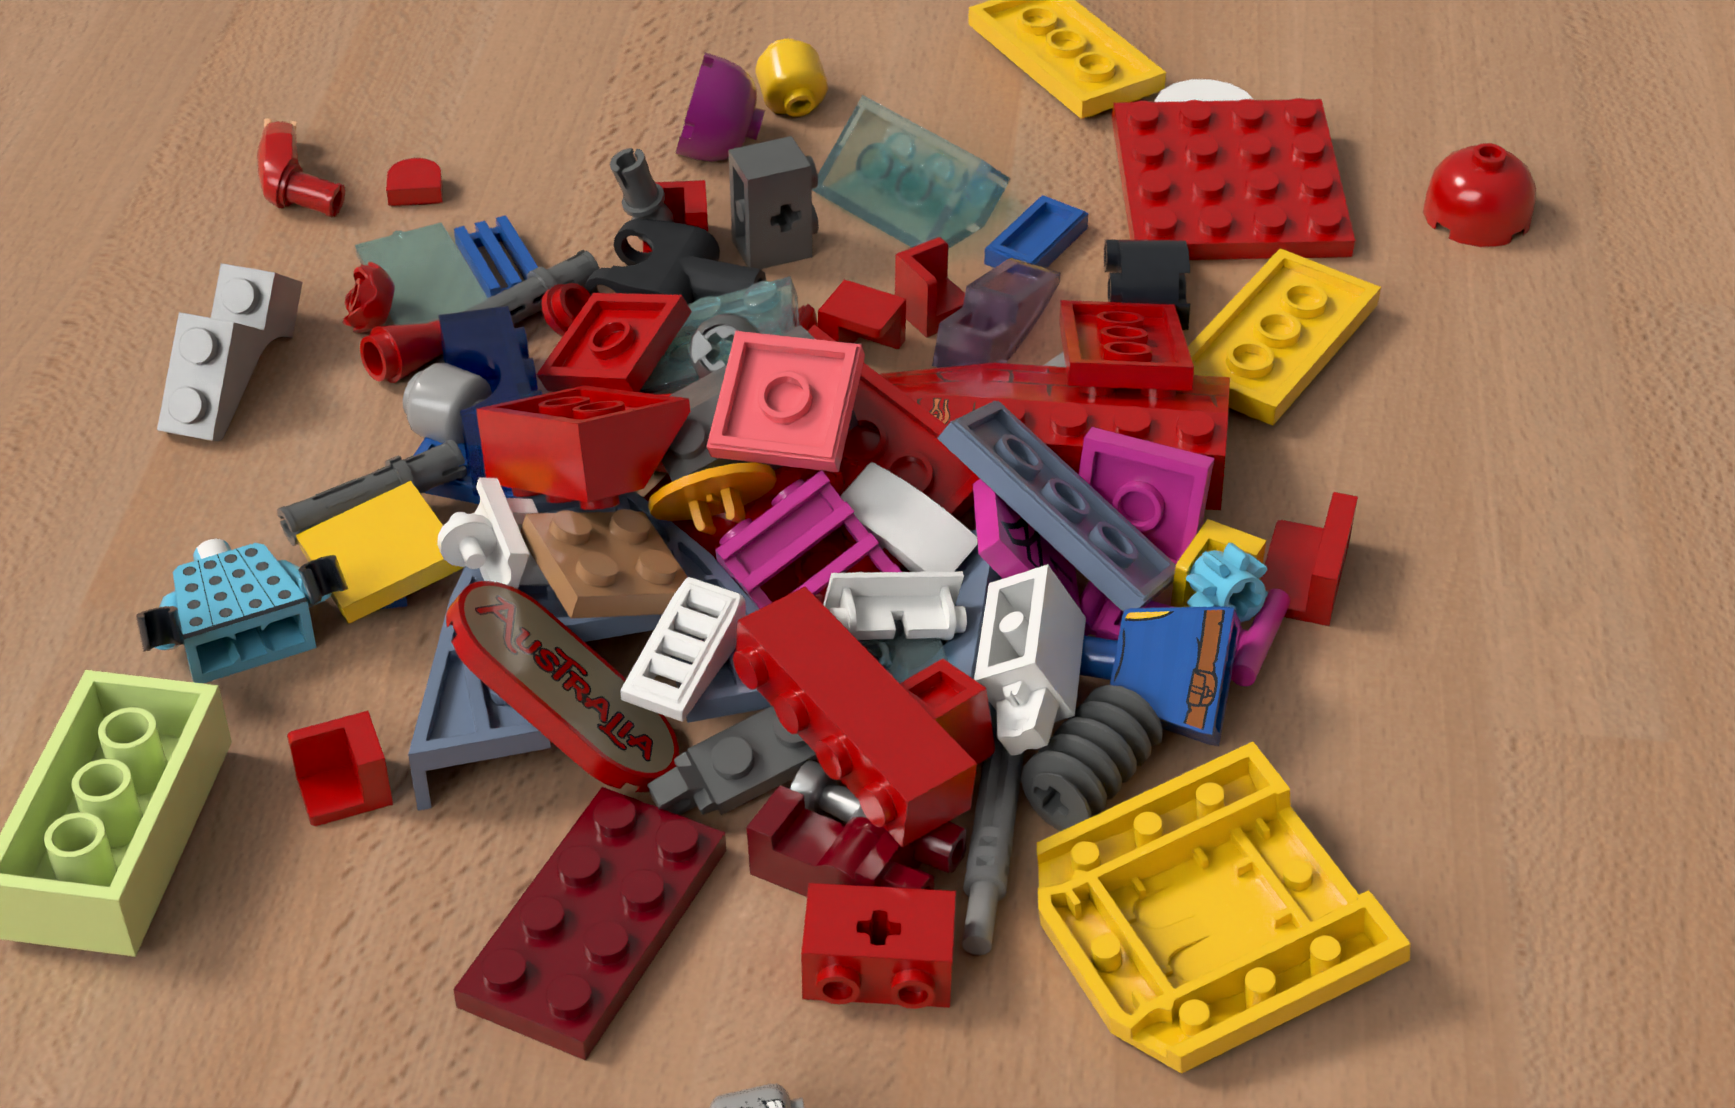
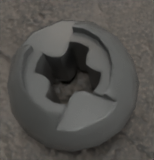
[689,313,759,379]

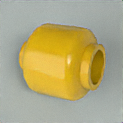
[755,39,828,117]

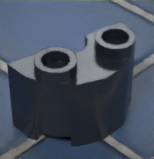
[1104,239,1190,330]

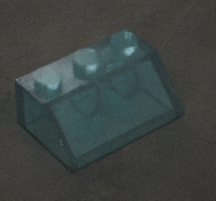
[812,95,1011,248]

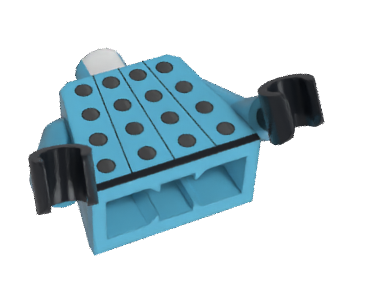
[136,539,348,684]

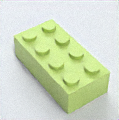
[0,670,232,957]

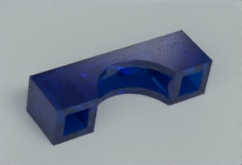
[438,306,543,496]

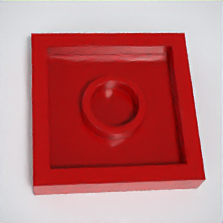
[536,293,692,392]

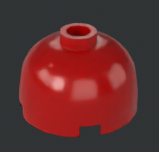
[1423,143,1536,247]

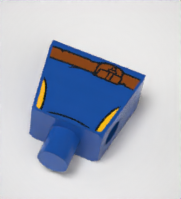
[1079,606,1241,746]

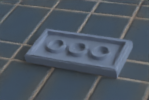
[937,400,1176,612]

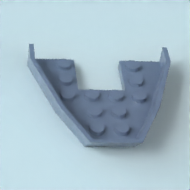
[408,491,772,811]

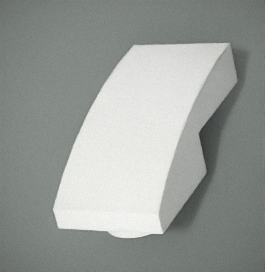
[840,462,978,572]

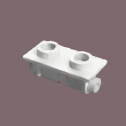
[823,571,967,640]

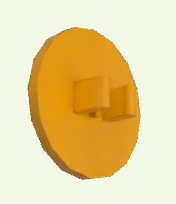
[648,462,777,535]

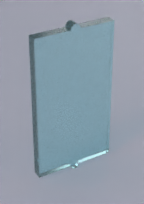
[355,222,487,325]

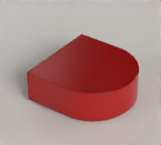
[386,158,443,206]

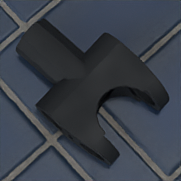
[584,219,766,319]

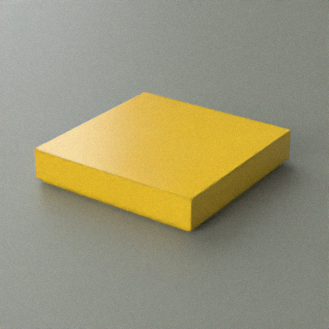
[295,481,465,624]

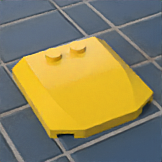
[1037,741,1411,1074]

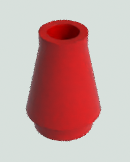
[360,320,452,383]

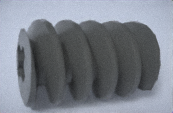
[1021,685,1163,831]

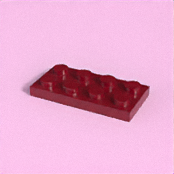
[453,787,726,1061]

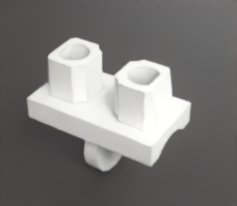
[437,478,549,589]

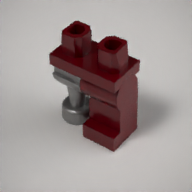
[746,760,966,897]

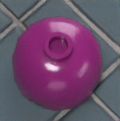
[675,53,765,162]

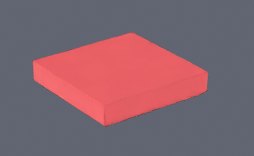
[707,331,865,472]

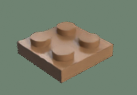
[520,509,688,619]

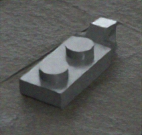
[647,706,819,815]

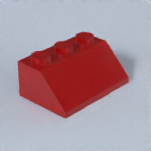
[476,385,691,510]

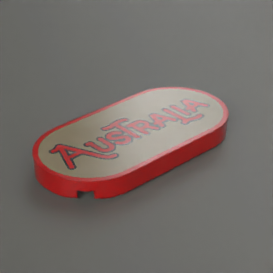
[446,581,679,792]

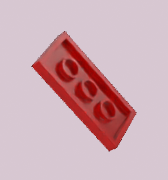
[1059,300,1194,398]

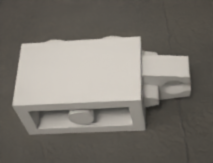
[974,564,1086,756]

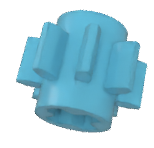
[1186,543,1269,622]

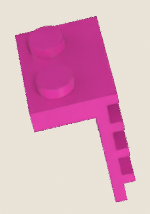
[716,470,902,609]

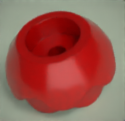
[342,262,395,333]

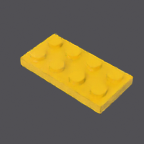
[968,0,1166,119]
[1188,249,1381,426]

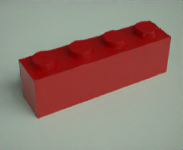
[733,586,977,848]

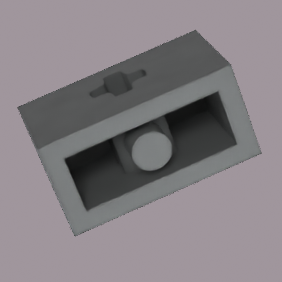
[729,136,819,269]

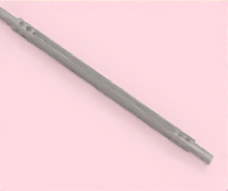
[962,733,1024,955]

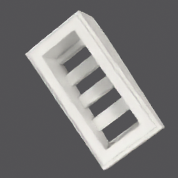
[620,577,746,722]

